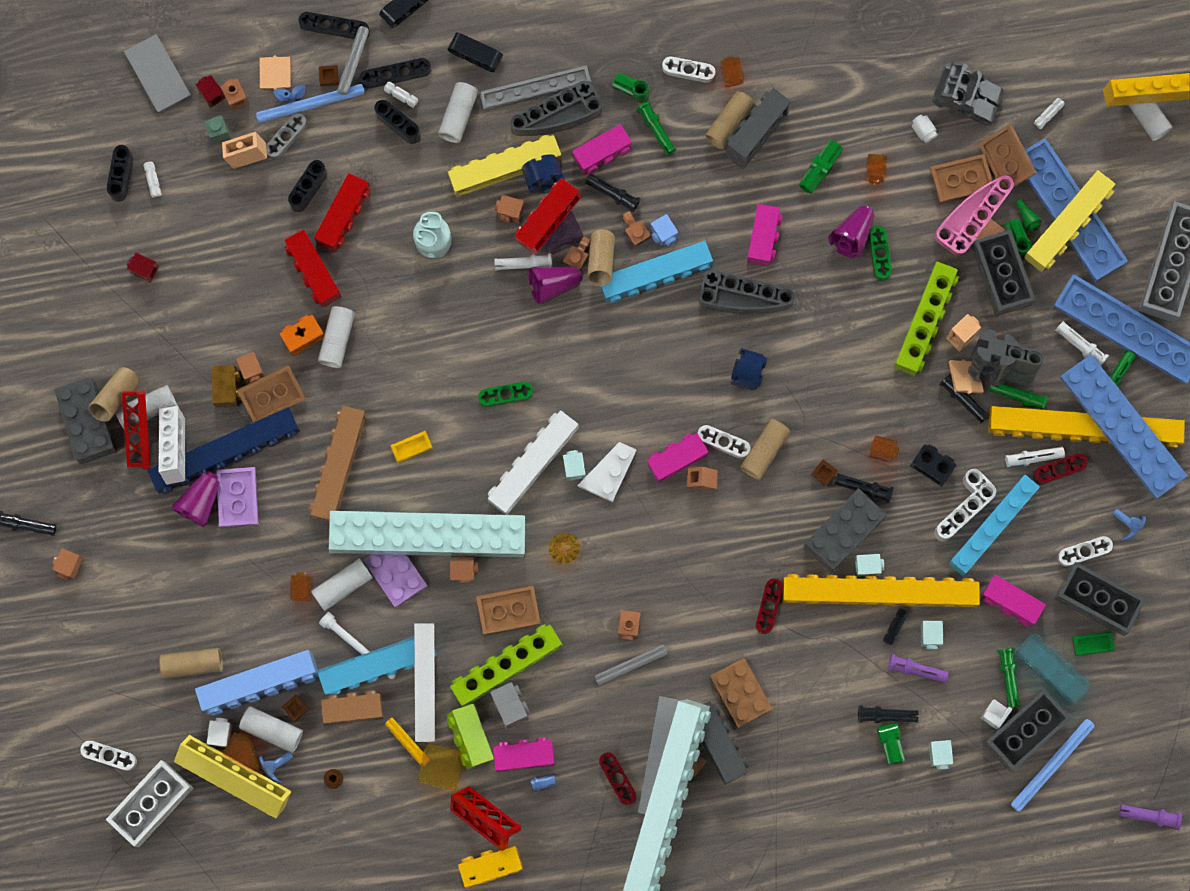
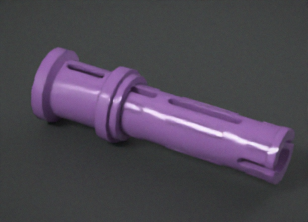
[887,653,949,683]
[1119,804,1182,830]

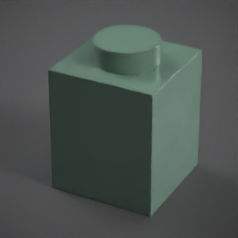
[204,115,231,145]

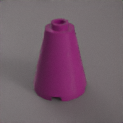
[828,206,875,258]
[528,267,583,304]
[171,472,220,527]

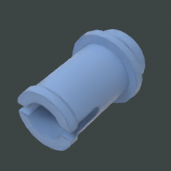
[530,774,556,792]

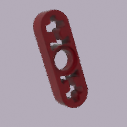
[1033,453,1088,485]
[755,578,783,634]
[599,752,636,805]

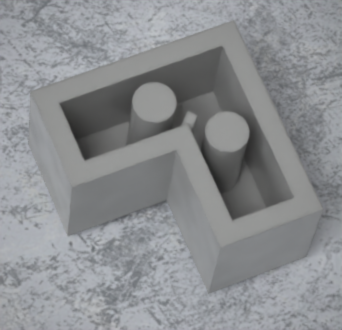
[490,682,530,729]

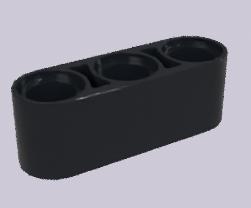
[379,0,428,29]
[447,32,503,73]
[374,100,421,144]
[107,145,133,202]
[288,160,327,212]

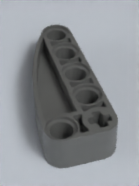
[510,81,602,136]
[699,270,795,314]

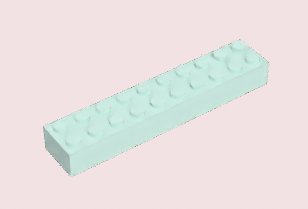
[329,511,525,558]
[623,699,711,891]

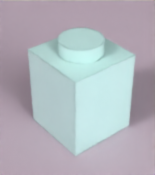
[563,450,586,481]
[855,554,884,577]
[921,621,943,650]
[929,740,953,770]

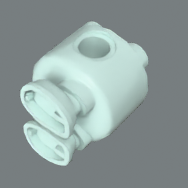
[413,212,452,258]

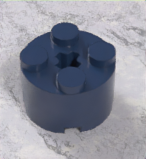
[522,154,565,194]
[731,348,767,391]

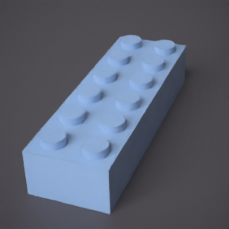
[195,650,319,716]

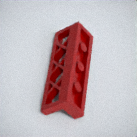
[122,390,150,470]
[450,786,522,851]

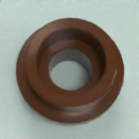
[324,769,344,789]

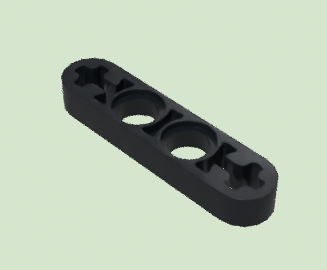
[298,12,370,39]
[360,58,431,89]

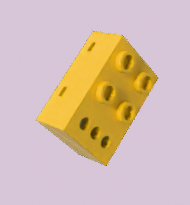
[458,846,524,889]

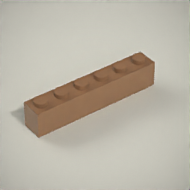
[309,405,367,523]

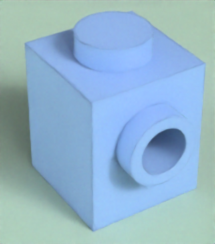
[650,214,679,247]

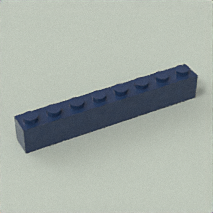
[147,407,300,494]

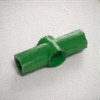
[798,140,843,194]

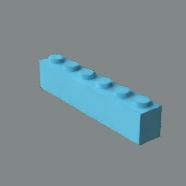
[600,241,713,303]
[948,475,1040,577]
[317,636,437,695]

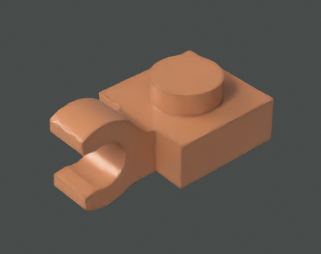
[623,211,651,247]
[563,236,590,270]

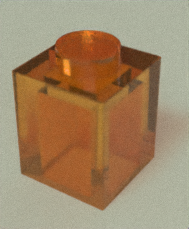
[720,56,744,88]
[865,154,887,184]
[868,435,899,463]
[290,572,313,602]

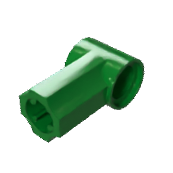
[612,72,649,103]
[1004,219,1032,259]
[877,723,905,765]

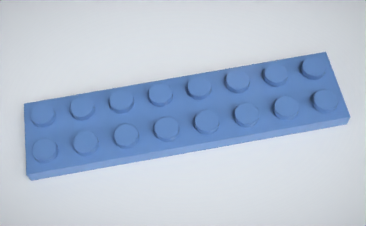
[1025,138,1128,282]
[1053,274,1190,385]
[1060,354,1188,499]

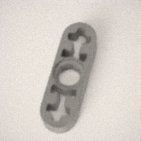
[266,113,307,160]

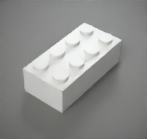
[106,760,194,848]

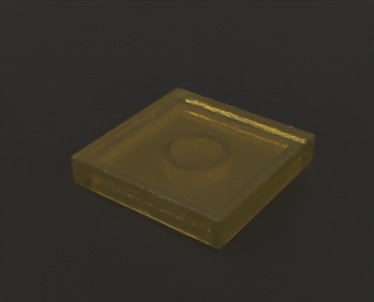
[417,743,462,791]

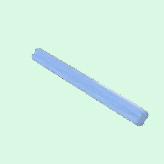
[256,84,364,123]
[1011,719,1095,812]

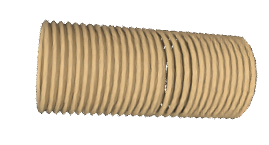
[705,91,755,149]
[587,229,615,286]
[89,367,139,422]
[740,419,790,480]
[160,648,223,680]

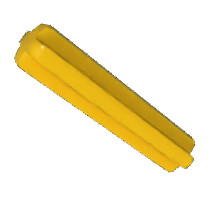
[385,718,429,766]

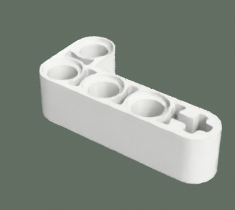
[934,469,996,542]

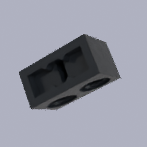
[910,444,957,487]

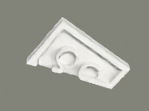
[578,442,637,502]

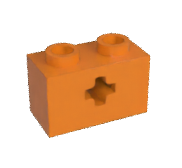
[279,315,325,356]

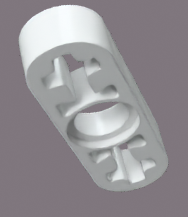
[662,57,715,83]
[698,425,750,459]
[1057,536,1113,567]
[80,741,137,771]

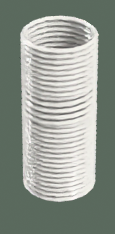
[438,82,478,143]
[1128,103,1173,141]
[318,306,355,368]
[115,385,177,429]
[311,558,373,611]
[239,706,303,753]

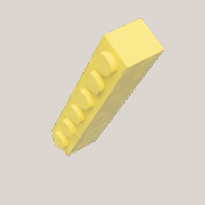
[448,135,562,197]
[1024,170,1115,272]
[174,735,291,818]

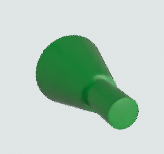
[1015,199,1042,231]

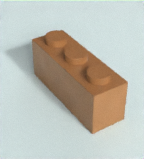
[321,691,384,725]

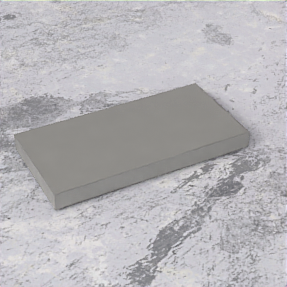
[124,34,191,114]

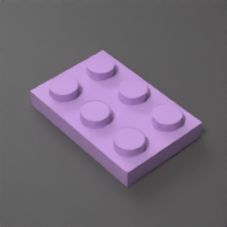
[217,467,259,528]
[363,554,428,608]

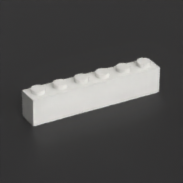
[488,410,579,515]

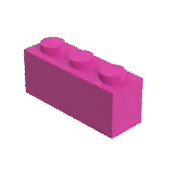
[572,124,632,175]
[747,204,782,266]
[647,433,709,484]
[981,575,1046,627]
[493,737,555,772]

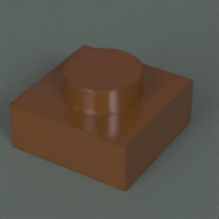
[319,65,339,87]
[811,459,838,487]
[281,694,309,722]

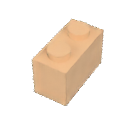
[222,132,267,169]
[946,314,981,352]

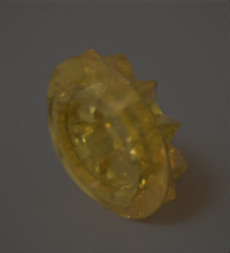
[549,533,580,564]

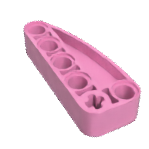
[934,176,1014,255]

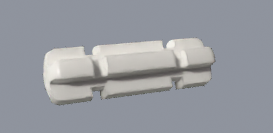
[384,82,418,108]
[1034,98,1065,129]
[144,161,162,198]

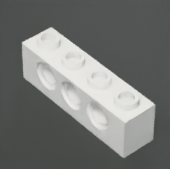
[159,406,185,484]

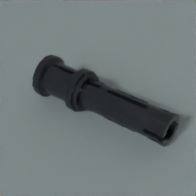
[585,173,641,213]
[939,373,989,424]
[834,473,894,504]
[0,510,57,536]
[858,705,919,723]

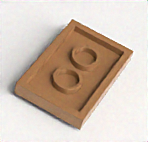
[978,125,1037,190]
[930,154,992,204]
[237,365,306,423]
[476,586,541,635]
[710,658,772,728]

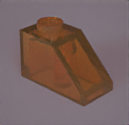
[223,731,262,772]

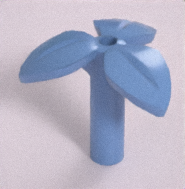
[273,85,305,115]
[1113,509,1146,541]
[259,751,293,784]

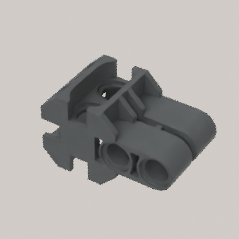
[932,62,1004,126]
[968,329,1044,386]

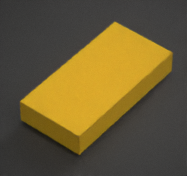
[390,431,433,464]

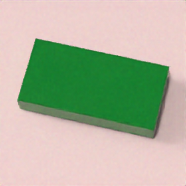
[1072,631,1115,656]

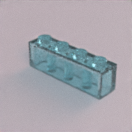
[1014,633,1091,706]

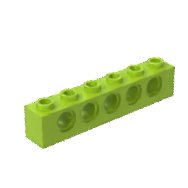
[894,261,959,376]
[450,624,563,707]

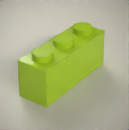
[447,704,494,770]

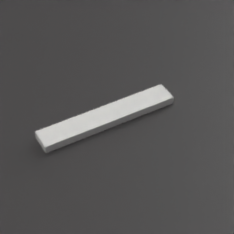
[414,623,435,742]

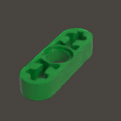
[869,226,892,281]
[478,382,533,407]

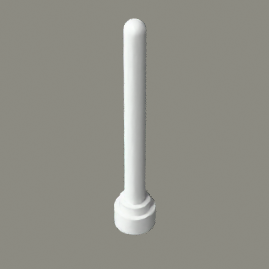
[319,612,396,679]

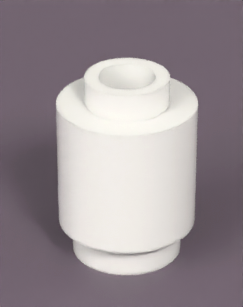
[912,115,938,143]

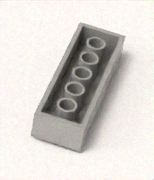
[1138,201,1190,323]

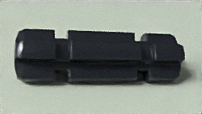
[883,608,908,645]

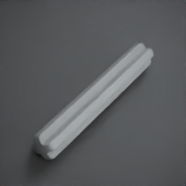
[337,26,369,95]
[595,645,667,685]

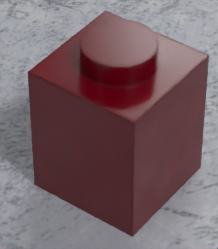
[195,75,226,108]
[127,252,159,283]

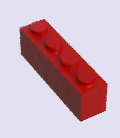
[314,173,371,252]
[515,178,582,255]
[284,229,342,308]

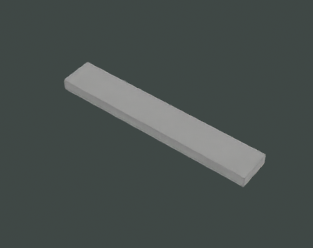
[479,65,592,111]
[638,696,679,815]

